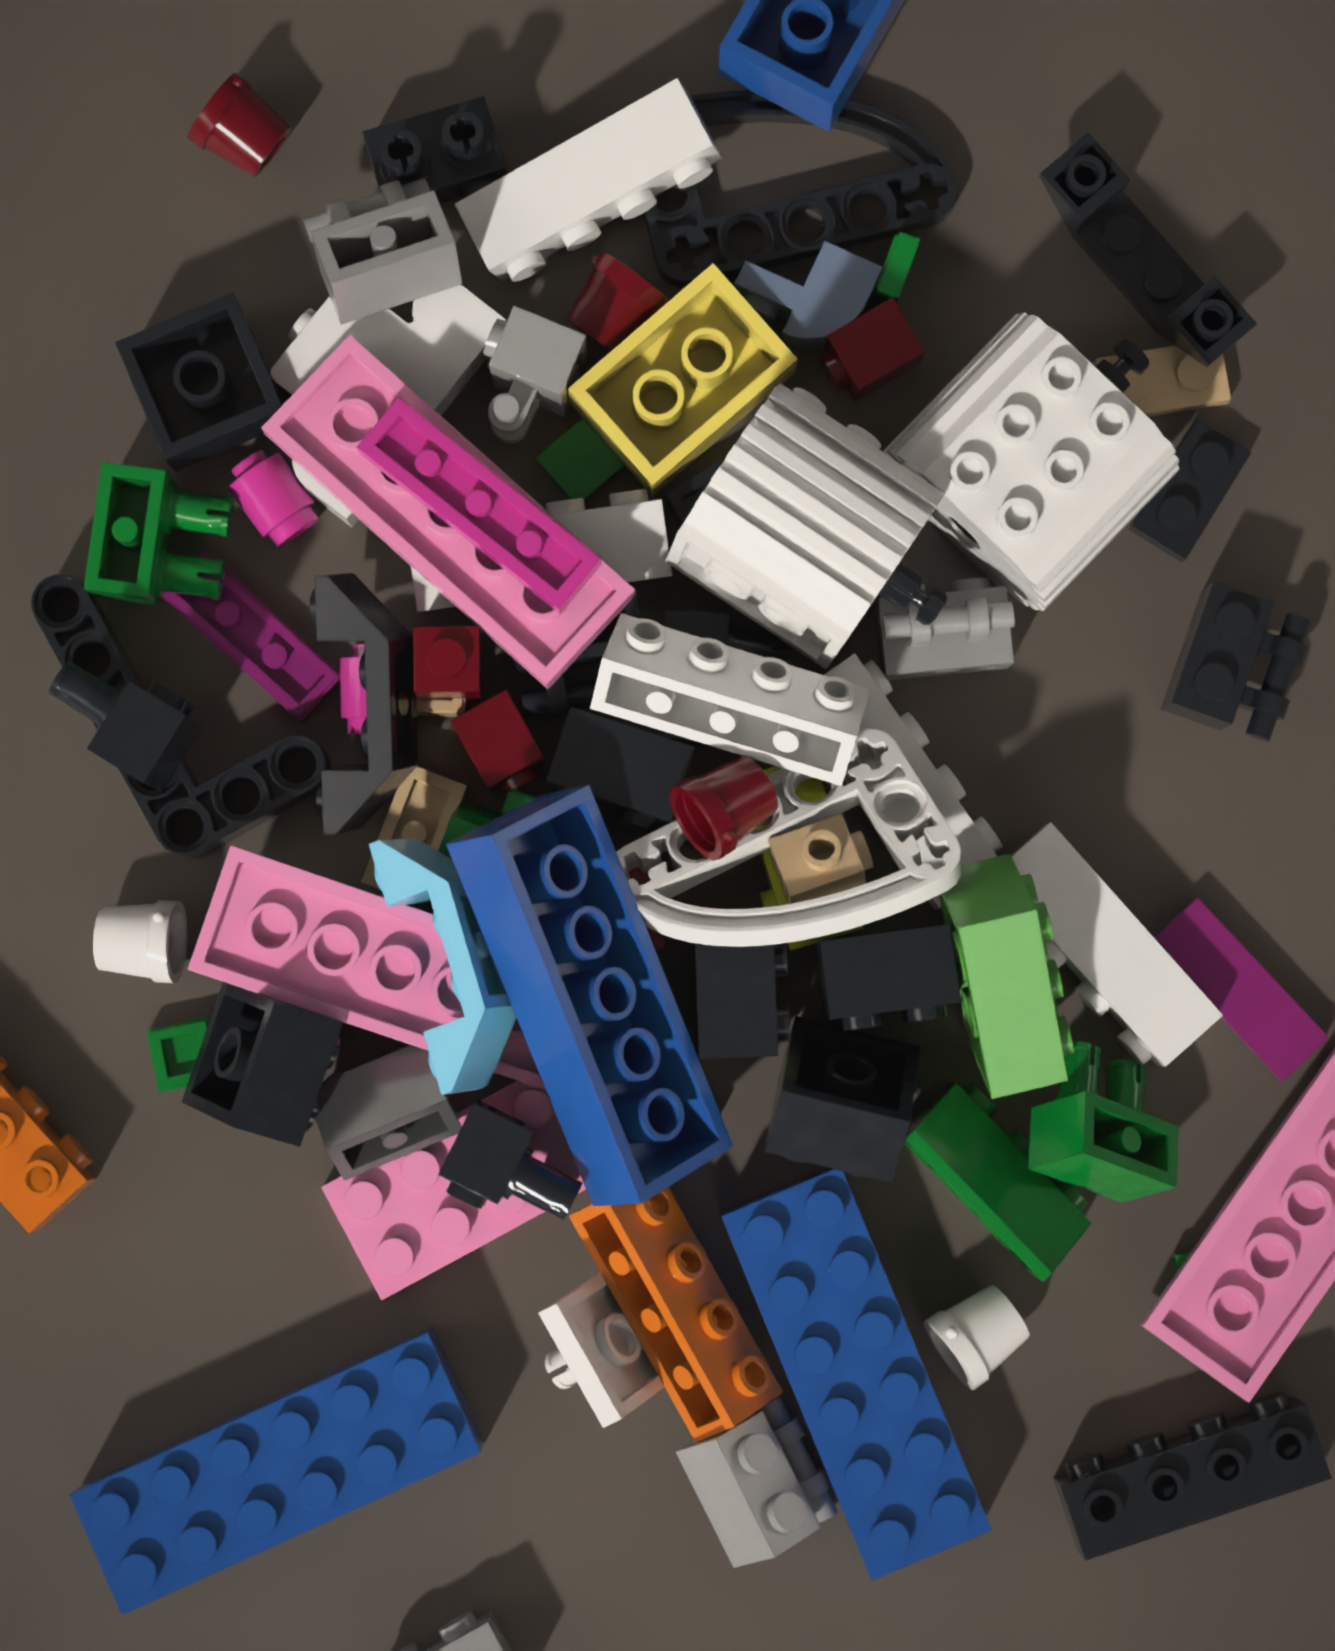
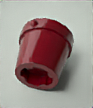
[187,73,292,178]
[566,251,669,352]
[669,756,778,861]

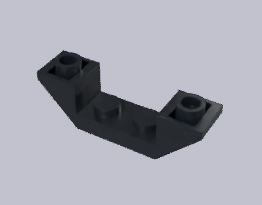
[1039,132,1257,367]
[309,573,418,835]

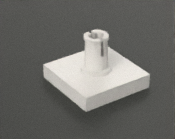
[538,1272,664,1428]

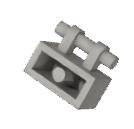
[303,178,462,325]
[483,306,588,444]
[875,578,1015,680]
[675,1396,838,1568]

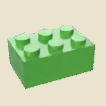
[939,854,1074,1099]

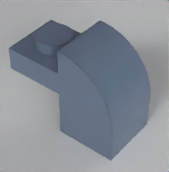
[734,241,883,351]

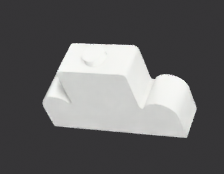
[270,285,506,528]

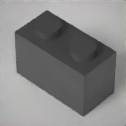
[316,1045,462,1181]

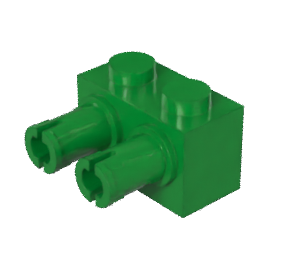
[84,462,234,607]
[1028,1041,1179,1203]

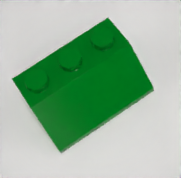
[904,1082,1092,1282]

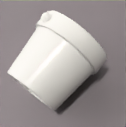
[93,900,188,983]
[924,1285,1030,1390]

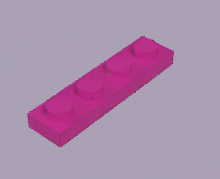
[357,397,602,614]

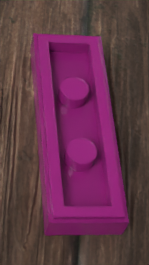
[163,548,340,724]
[1154,898,1329,1081]

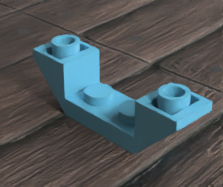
[369,838,516,1095]

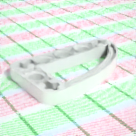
[616,728,963,947]

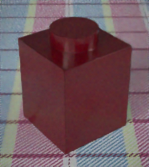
[820,298,925,401]
[413,626,481,699]
[450,690,546,795]

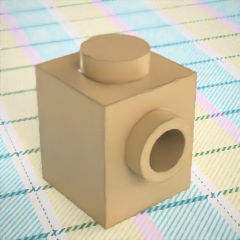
[768,813,874,904]

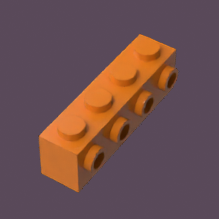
[0,1055,97,1233]
[569,1187,783,1443]

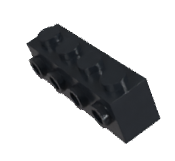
[1053,1392,1332,1561]

